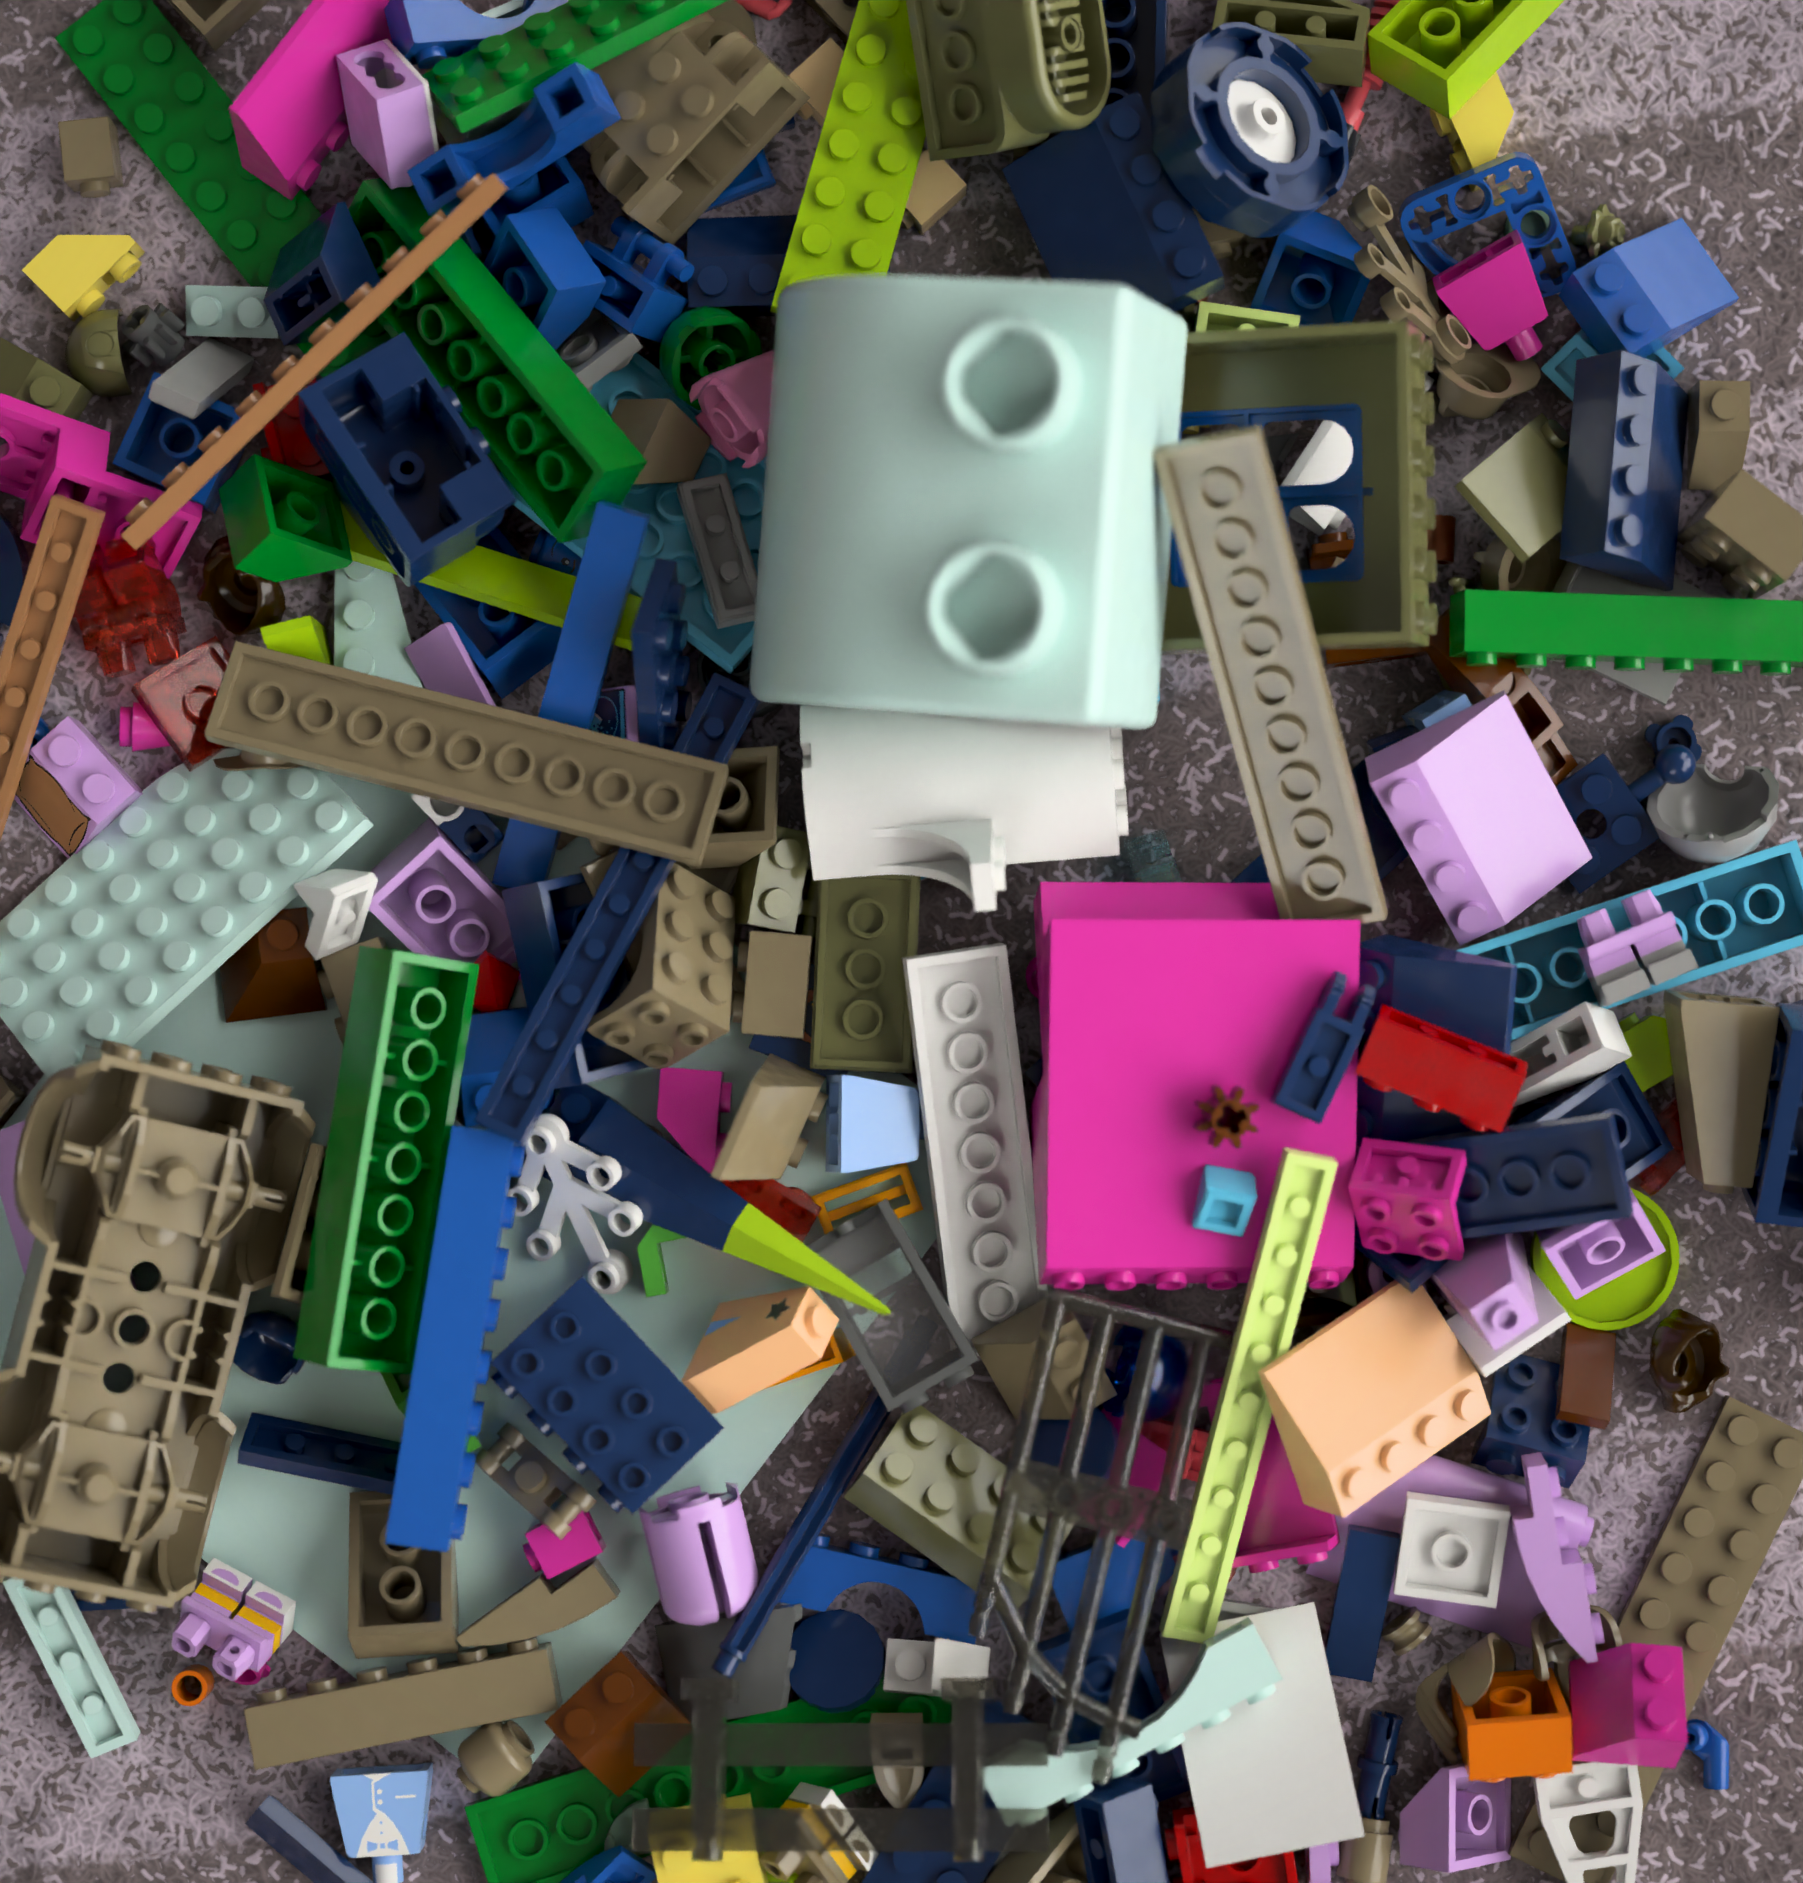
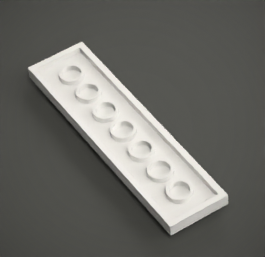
[902,943,1048,1356]

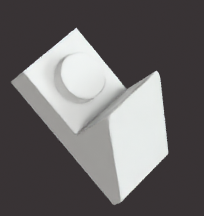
[294,868,378,960]
[883,1638,991,1700]

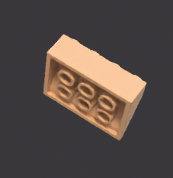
[1258,1280,1491,1518]

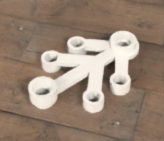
[508,1114,643,1294]

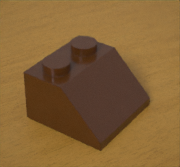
[545,1651,695,1797]

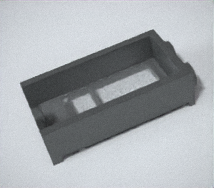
[806,1199,979,1414]

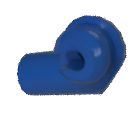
[1685,1719,1729,1790]

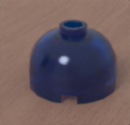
[1103,1318,1194,1423]

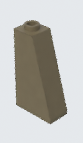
[1663,990,1780,1194]

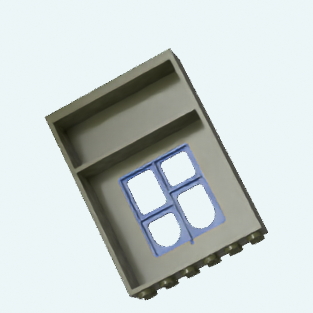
[1162,320,1437,655]

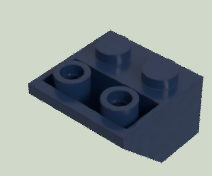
[263,201,381,346]

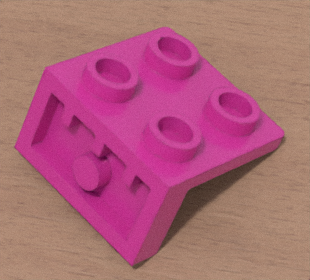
[1348,1138,1467,1261]

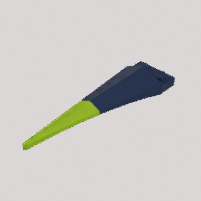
[523,1084,891,1315]

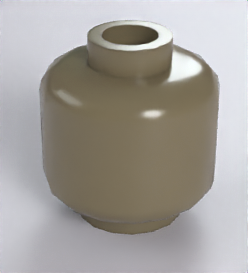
[457,1720,535,1797]

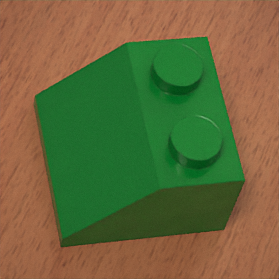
[218,454,353,582]

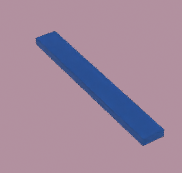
[492,500,651,889]

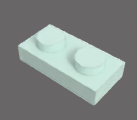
[185,285,280,339]

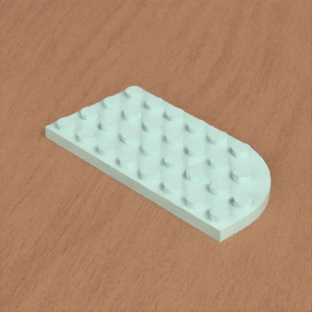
[0,748,374,1078]

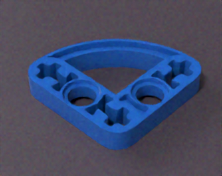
[1398,151,1577,298]

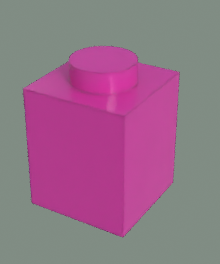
[522,1511,607,1580]

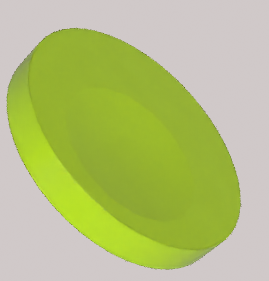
[1530,1188,1680,1330]

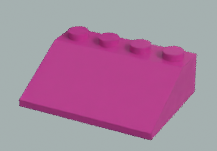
[229,0,393,201]

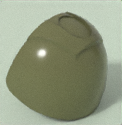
[65,309,132,397]

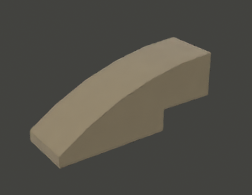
[456,1559,620,1647]

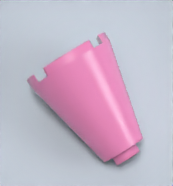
[689,350,774,469]

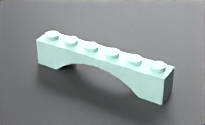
[978,1617,1282,1828]

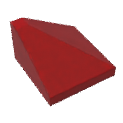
[473,951,520,1013]

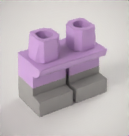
[1577,889,1698,1007]

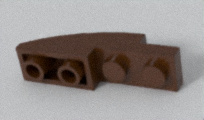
[1423,607,1578,787]

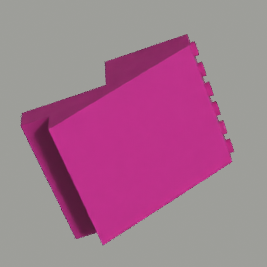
[1029,882,1360,1291]

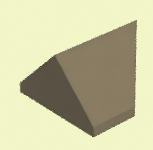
[611,399,712,484]

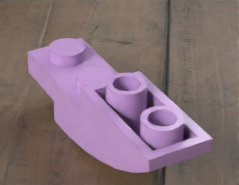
[1510,1452,1604,1663]

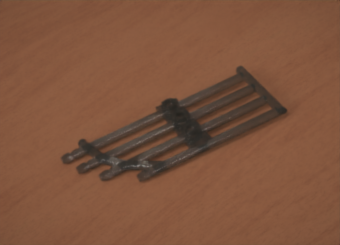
[968,1285,1233,1785]

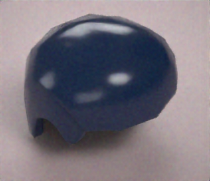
[232,1310,305,1385]

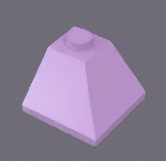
[1398,1763,1511,1873]

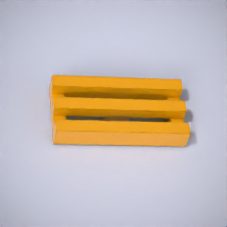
[811,1162,924,1234]

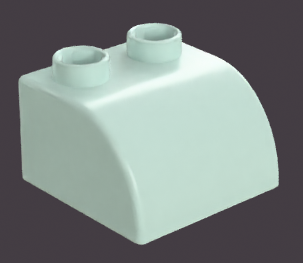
[750,275,1187,730]

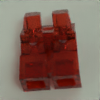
[72,537,187,678]

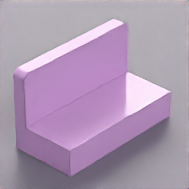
[404,622,496,706]

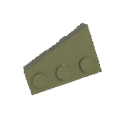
[1212,0,1370,87]

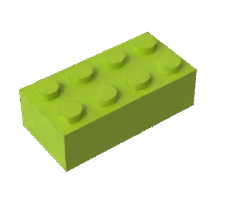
[1367,0,1564,119]

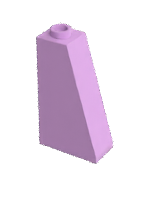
[1429,1232,1538,1351]

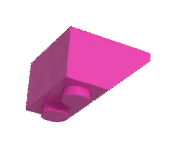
[1568,1643,1688,1769]

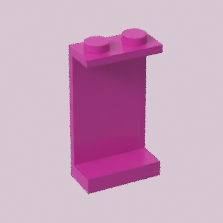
[1192,1377,1341,1573]

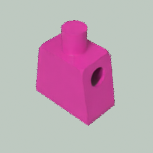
[1432,229,1548,361]

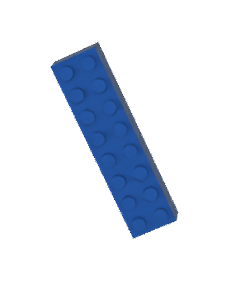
[385,1125,525,1552]

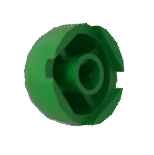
[658,306,762,410]

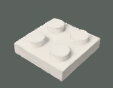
[1393,1491,1511,1608]

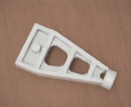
[1532,1760,1643,1883]

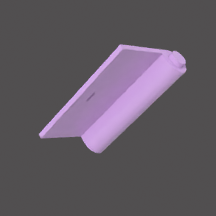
[1306,1455,1594,1648]

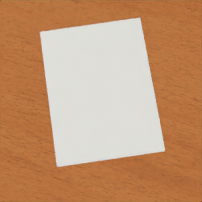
[1160,1602,1365,1868]

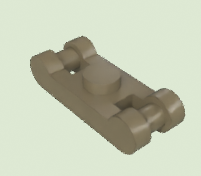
[475,1422,596,1540]

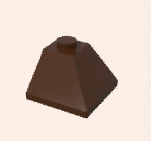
[219,907,328,1023]

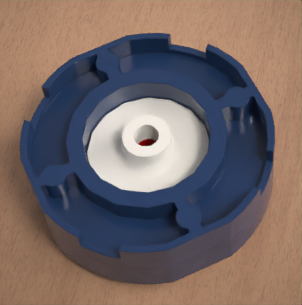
[1150,22,1349,238]

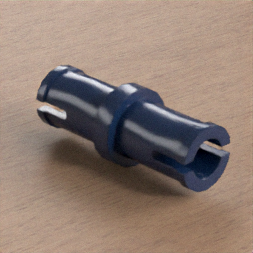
[1356,1710,1403,1819]

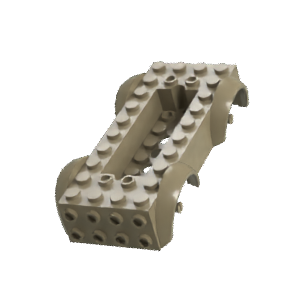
[0,1039,316,1612]

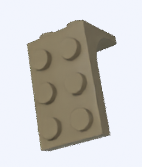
[588,863,736,1069]

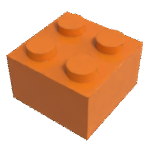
[1451,1668,1573,1783]

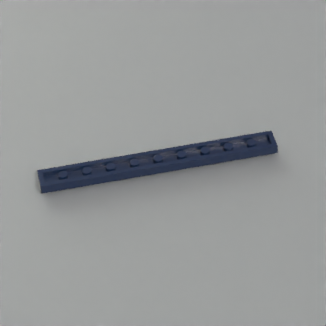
[474,672,761,1147]

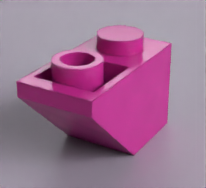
[657,1067,733,1173]

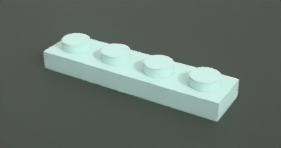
[2,1577,140,1759]

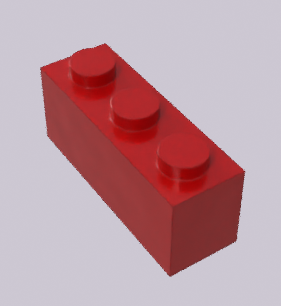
[1355,1004,1528,1133]

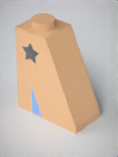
[681,1286,839,1414]

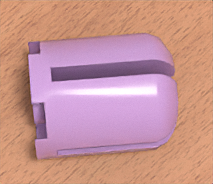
[639,1482,760,1626]

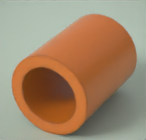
[171,1664,215,1706]

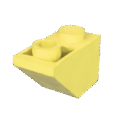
[1430,72,1514,192]
[22,235,145,322]

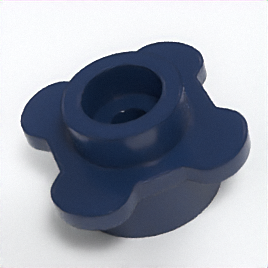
[1644,715,1702,766]

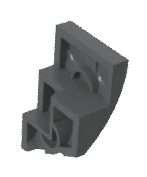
[655,1603,803,1724]

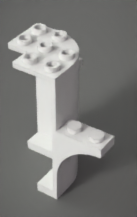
[800,704,1129,912]

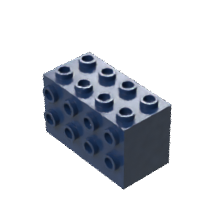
[490,1277,724,1515]

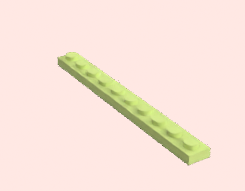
[1159,1147,1338,1643]

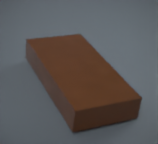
[1555,1323,1616,1430]

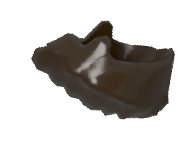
[197,535,286,637]
[1649,1309,1730,1413]

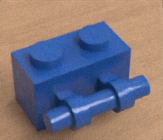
[583,216,694,343]

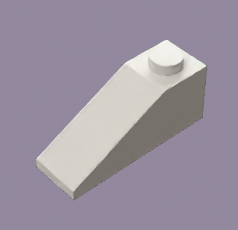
[1510,1001,1632,1107]

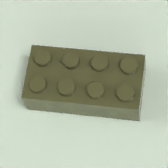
[844,1405,1078,1616]

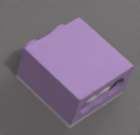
[336,39,439,189]

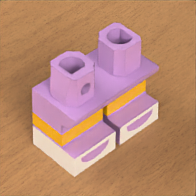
[172,1557,296,1682]

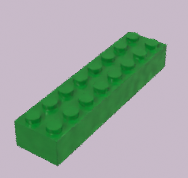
[348,178,648,544]
[293,946,480,1374]

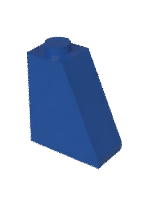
[1046,1517,1180,1630]

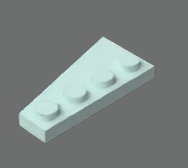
[334,561,424,688]

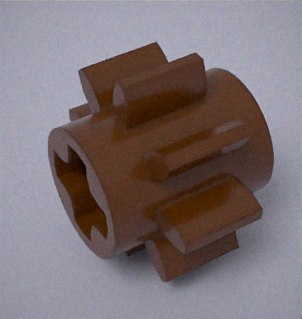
[1193,1084,1259,1149]

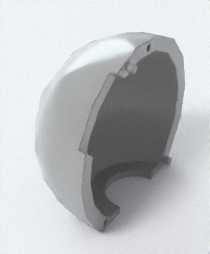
[1647,764,1779,864]

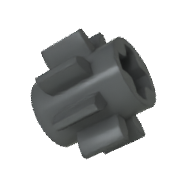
[122,303,185,368]

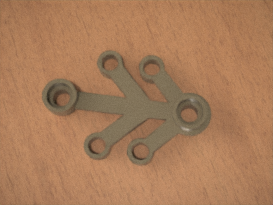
[1347,185,1472,364]

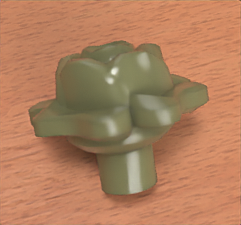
[1571,204,1626,259]

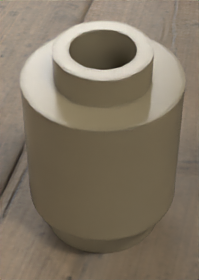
[1336,1816,1393,1883]

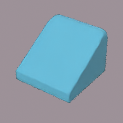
[1192,1165,1257,1237]

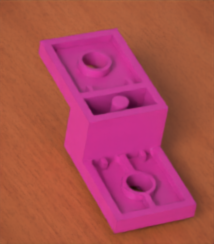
[0,393,203,588]

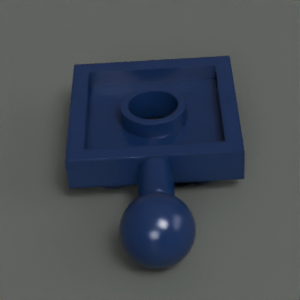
[1556,744,1696,894]

